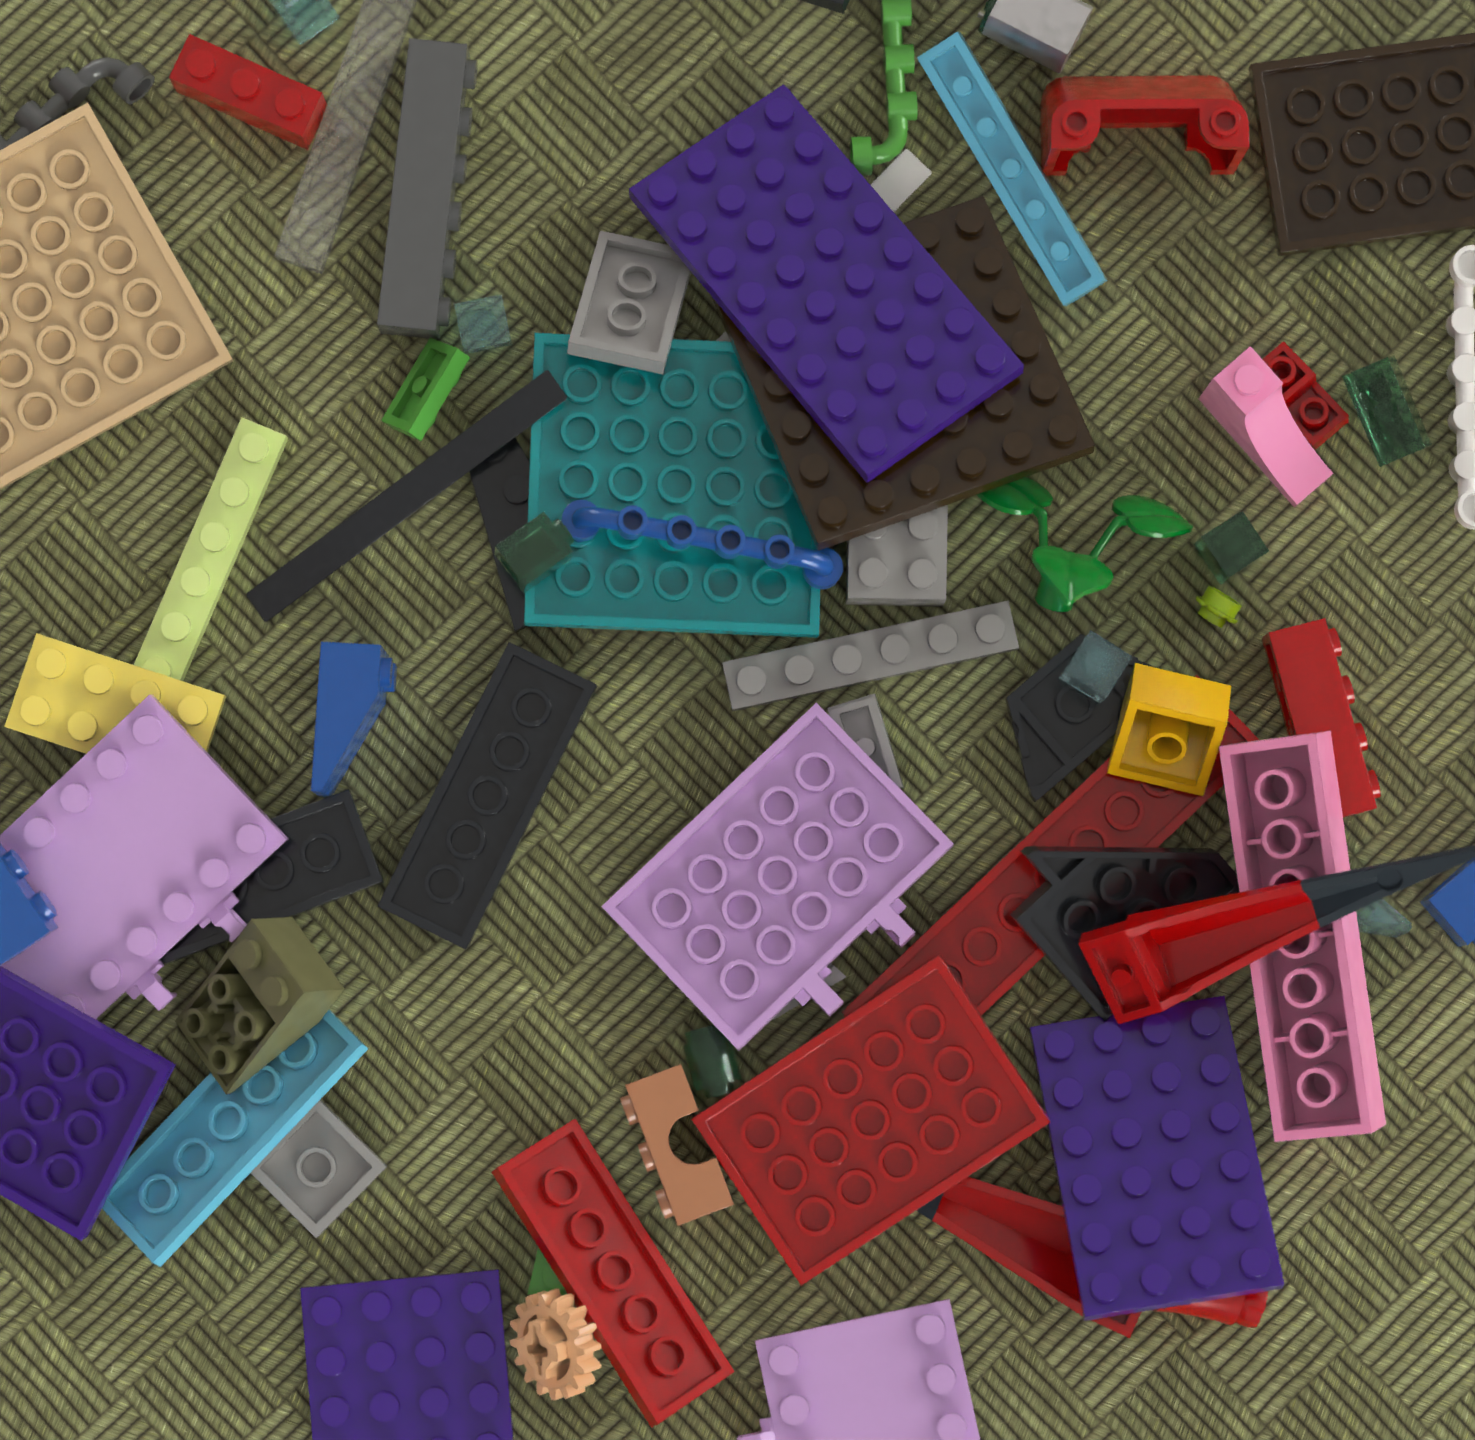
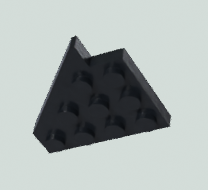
[1010,846,1239,1021]

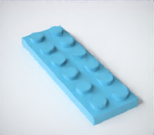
[102,1009,369,1267]

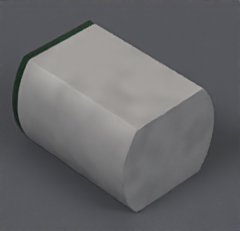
[978,0,1093,74]

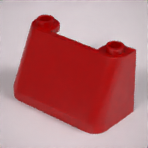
[1040,75,1250,176]

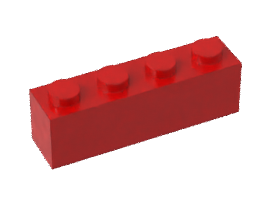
[1262,618,1381,818]

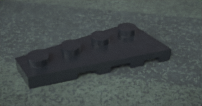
[469,438,530,633]

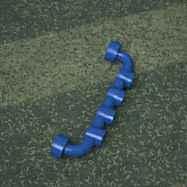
[561,500,843,589]

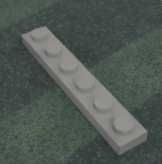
[722,600,1019,711]

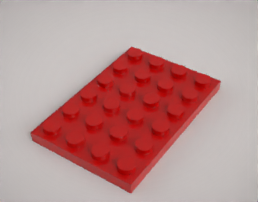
[691,954,1051,1286]

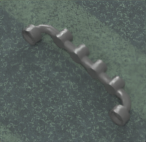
[0,57,155,150]

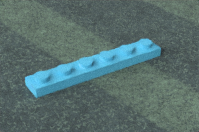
[917,31,1108,306]

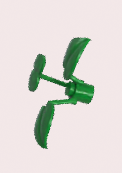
[977,477,1193,612]

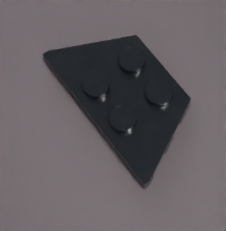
[1005,634,1156,802]

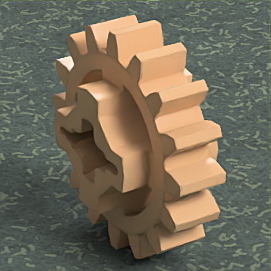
[510,1288,602,1401]

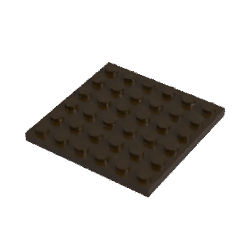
[712,196,1095,551]

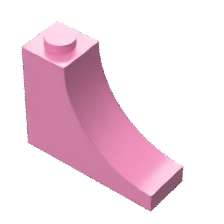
[1198,346,1333,507]

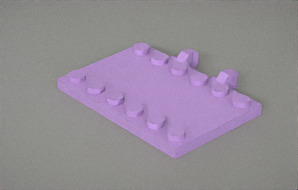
[0,694,289,1019]
[601,703,954,1051]
[737,1298,980,1440]

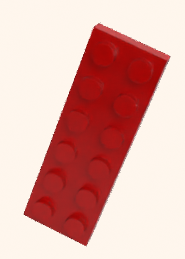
[491,1118,735,1427]

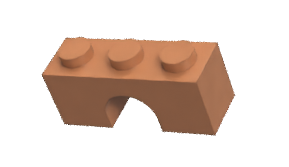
[620,1064,734,1226]

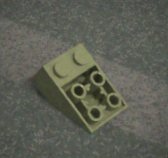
[175,917,344,1094]

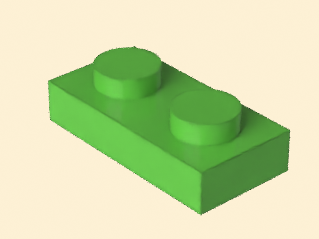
[381,338,470,441]

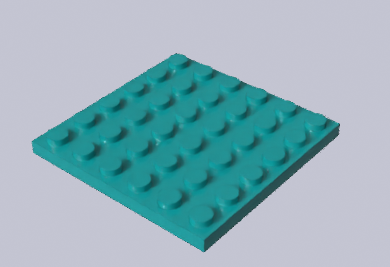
[524,333,820,638]

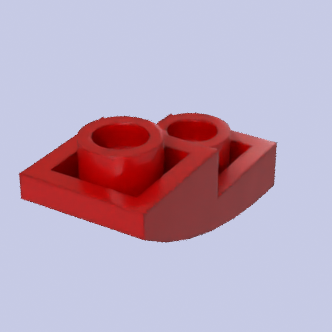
[1262,341,1349,450]

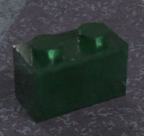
[1342,355,1432,467]

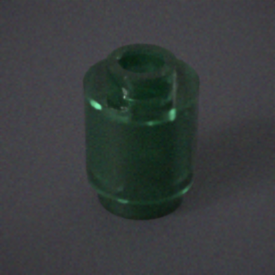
[683,1025,742,1099]

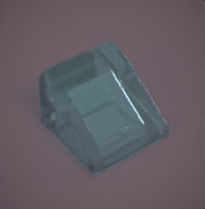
[268,0,340,45]
[1356,899,1413,938]

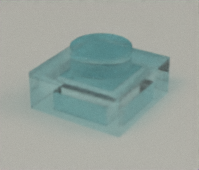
[454,294,512,354]

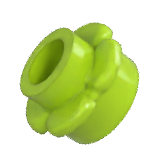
[1195,585,1242,628]

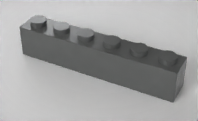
[377,38,478,340]

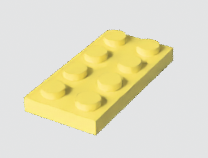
[4,633,226,754]

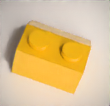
[1107,663,1231,796]

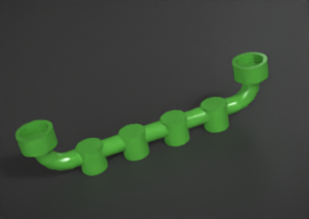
[850,0,918,175]

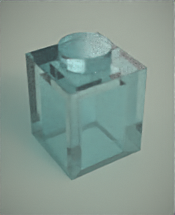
[1059,630,1133,704]

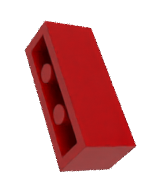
[169,34,328,150]

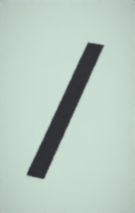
[247,370,567,622]

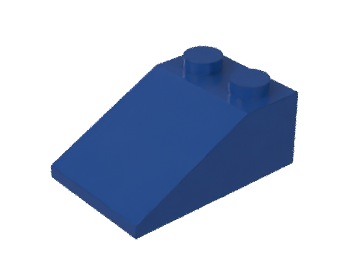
[311,642,397,798]

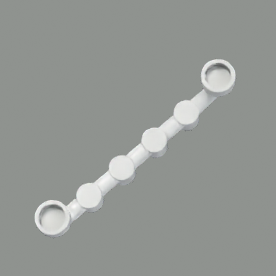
[1446,245,1475,530]

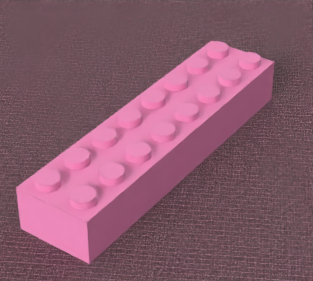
[1219,731,1386,1142]

